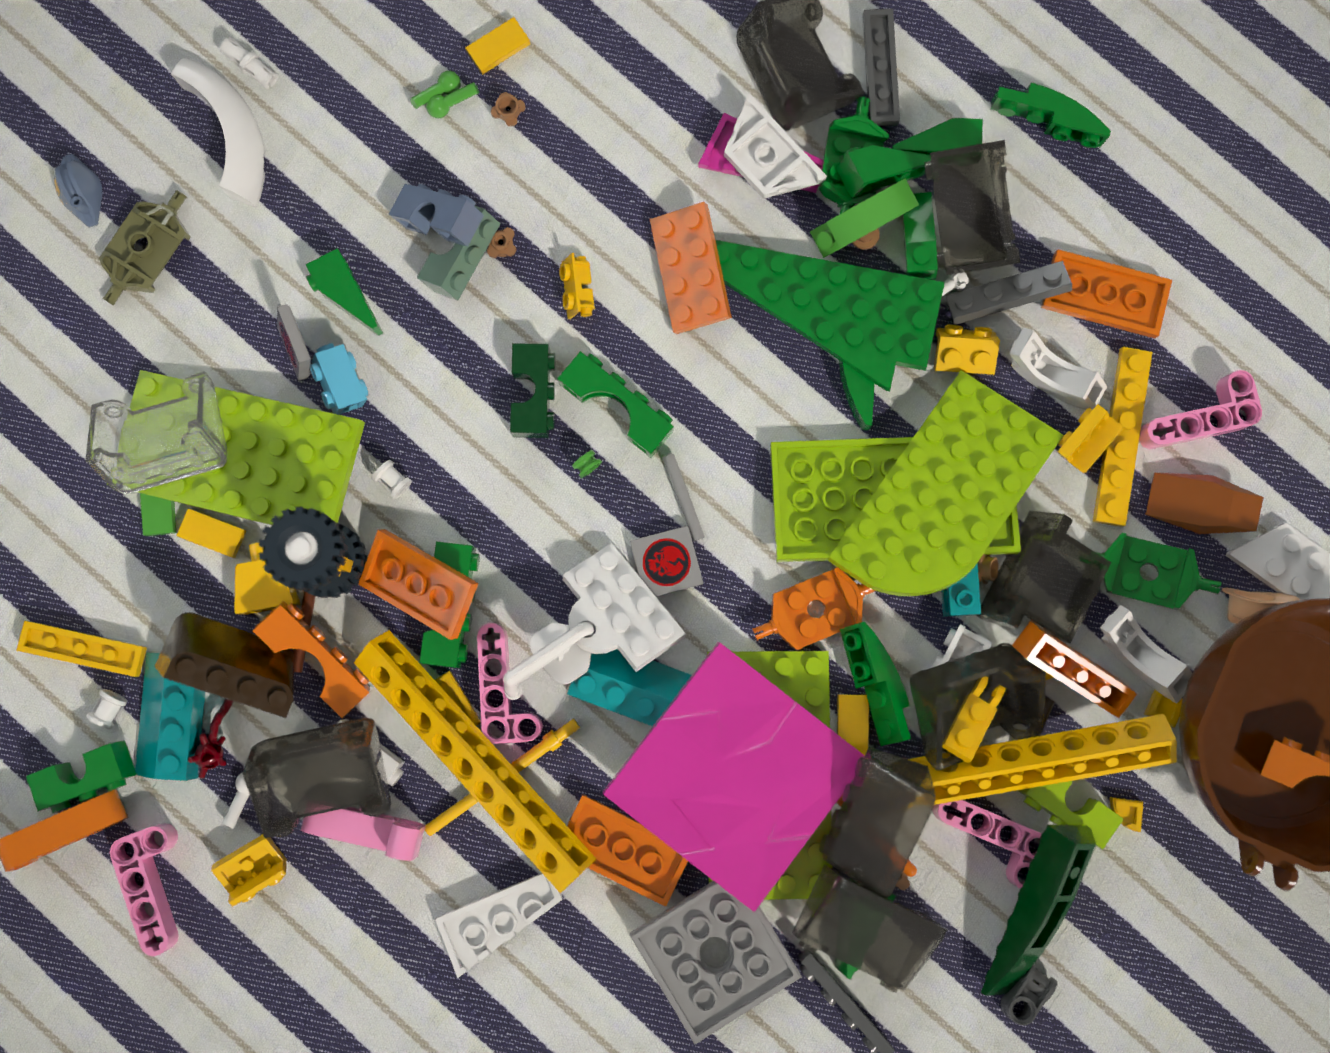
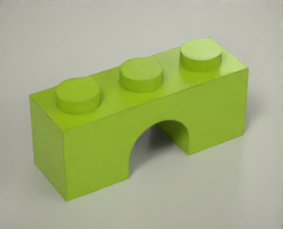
[1019,781,1124,850]

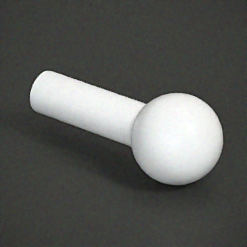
[222,771,261,829]

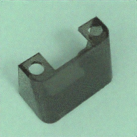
[909,643,1046,771]

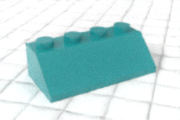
[567,649,692,727]
[135,652,206,781]

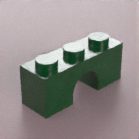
[510,343,556,438]

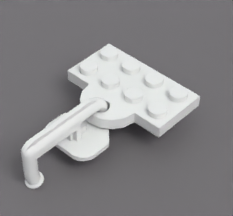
[503,543,686,700]

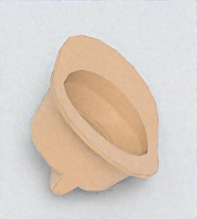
[1222,588,1300,624]

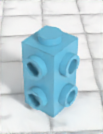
[310,343,368,415]

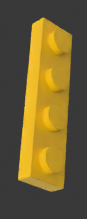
[16,621,147,677]

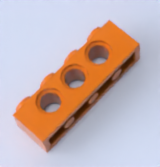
[1012,621,1137,718]

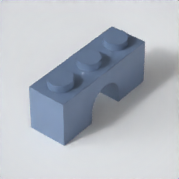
[389,184,484,247]

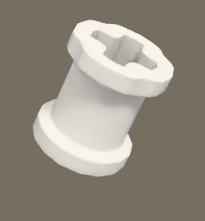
[371,460,412,500]
[86,689,128,729]

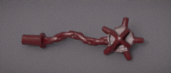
[188,698,233,779]

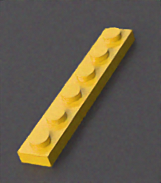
[1092,347,1153,527]

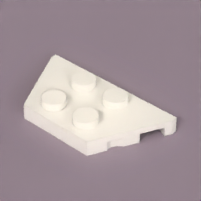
[724,94,827,199]
[1225,523,1330,600]

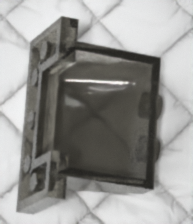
[976,510,1111,644]

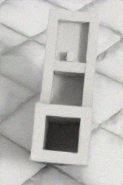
[1009,328,1108,410]
[1100,605,1192,704]

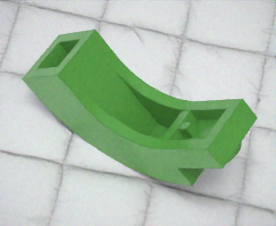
[810,178,919,258]

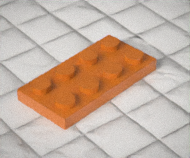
[650,202,732,334]
[1041,249,1172,338]
[358,529,478,640]
[567,794,688,907]

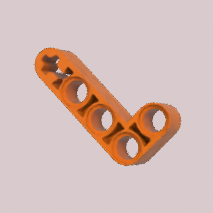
[0,789,129,872]

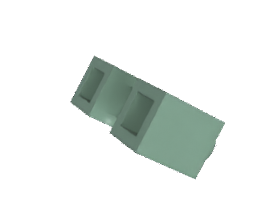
[417,206,500,301]

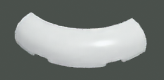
[171,57,265,208]

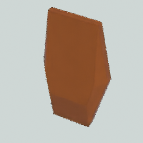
[1145,473,1264,534]

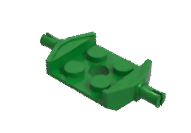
[819,97,889,215]
[1080,532,1222,610]

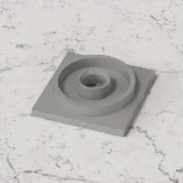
[629,881,802,1044]

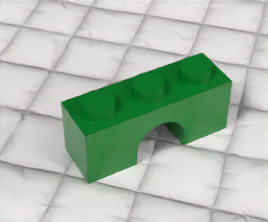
[26,740,137,813]

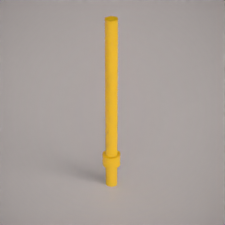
[424,718,581,837]

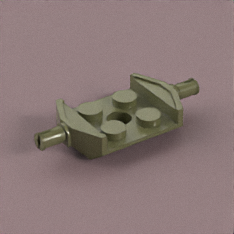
[99,190,191,306]

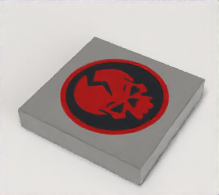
[277,304,311,381]
[630,526,704,597]

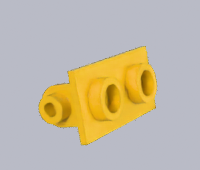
[559,253,595,319]

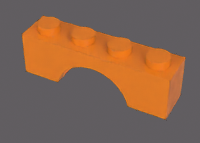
[253,601,370,718]
[1260,737,1330,788]

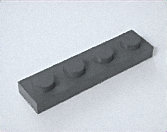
[862,9,900,126]
[946,261,1072,325]
[798,948,895,1053]

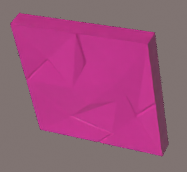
[602,642,868,912]

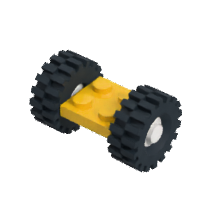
[259,507,368,599]

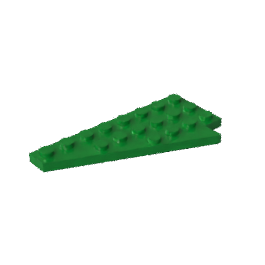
[715,240,945,392]

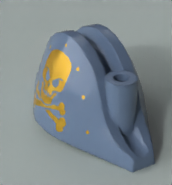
[54,154,102,228]

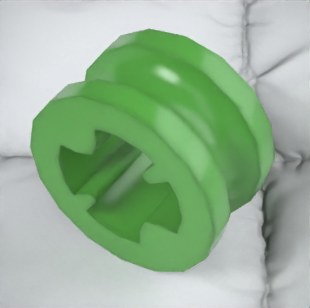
[572,450,602,478]

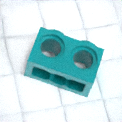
[941,563,981,617]

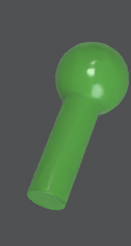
[410,71,461,109]
[426,82,479,118]

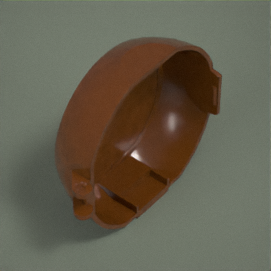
[1179,598,1330,891]

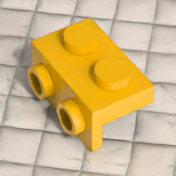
[934,325,1000,375]
[1057,404,1123,473]
[211,832,287,907]

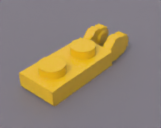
[941,674,1006,763]

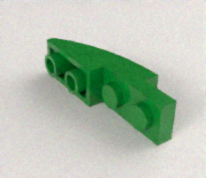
[990,83,1111,148]
[839,622,911,746]

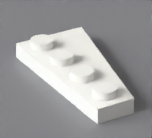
[435,873,563,978]

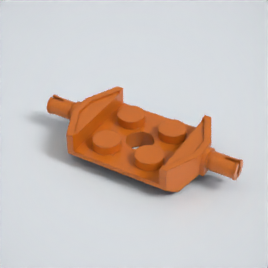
[752,567,875,650]

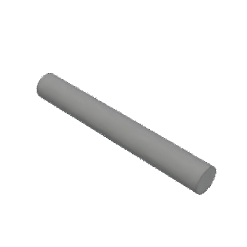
[663,453,705,541]

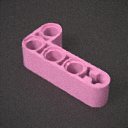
[1139,370,1262,449]
[477,623,543,744]
[301,799,425,861]
[932,800,1042,889]
[110,823,179,956]

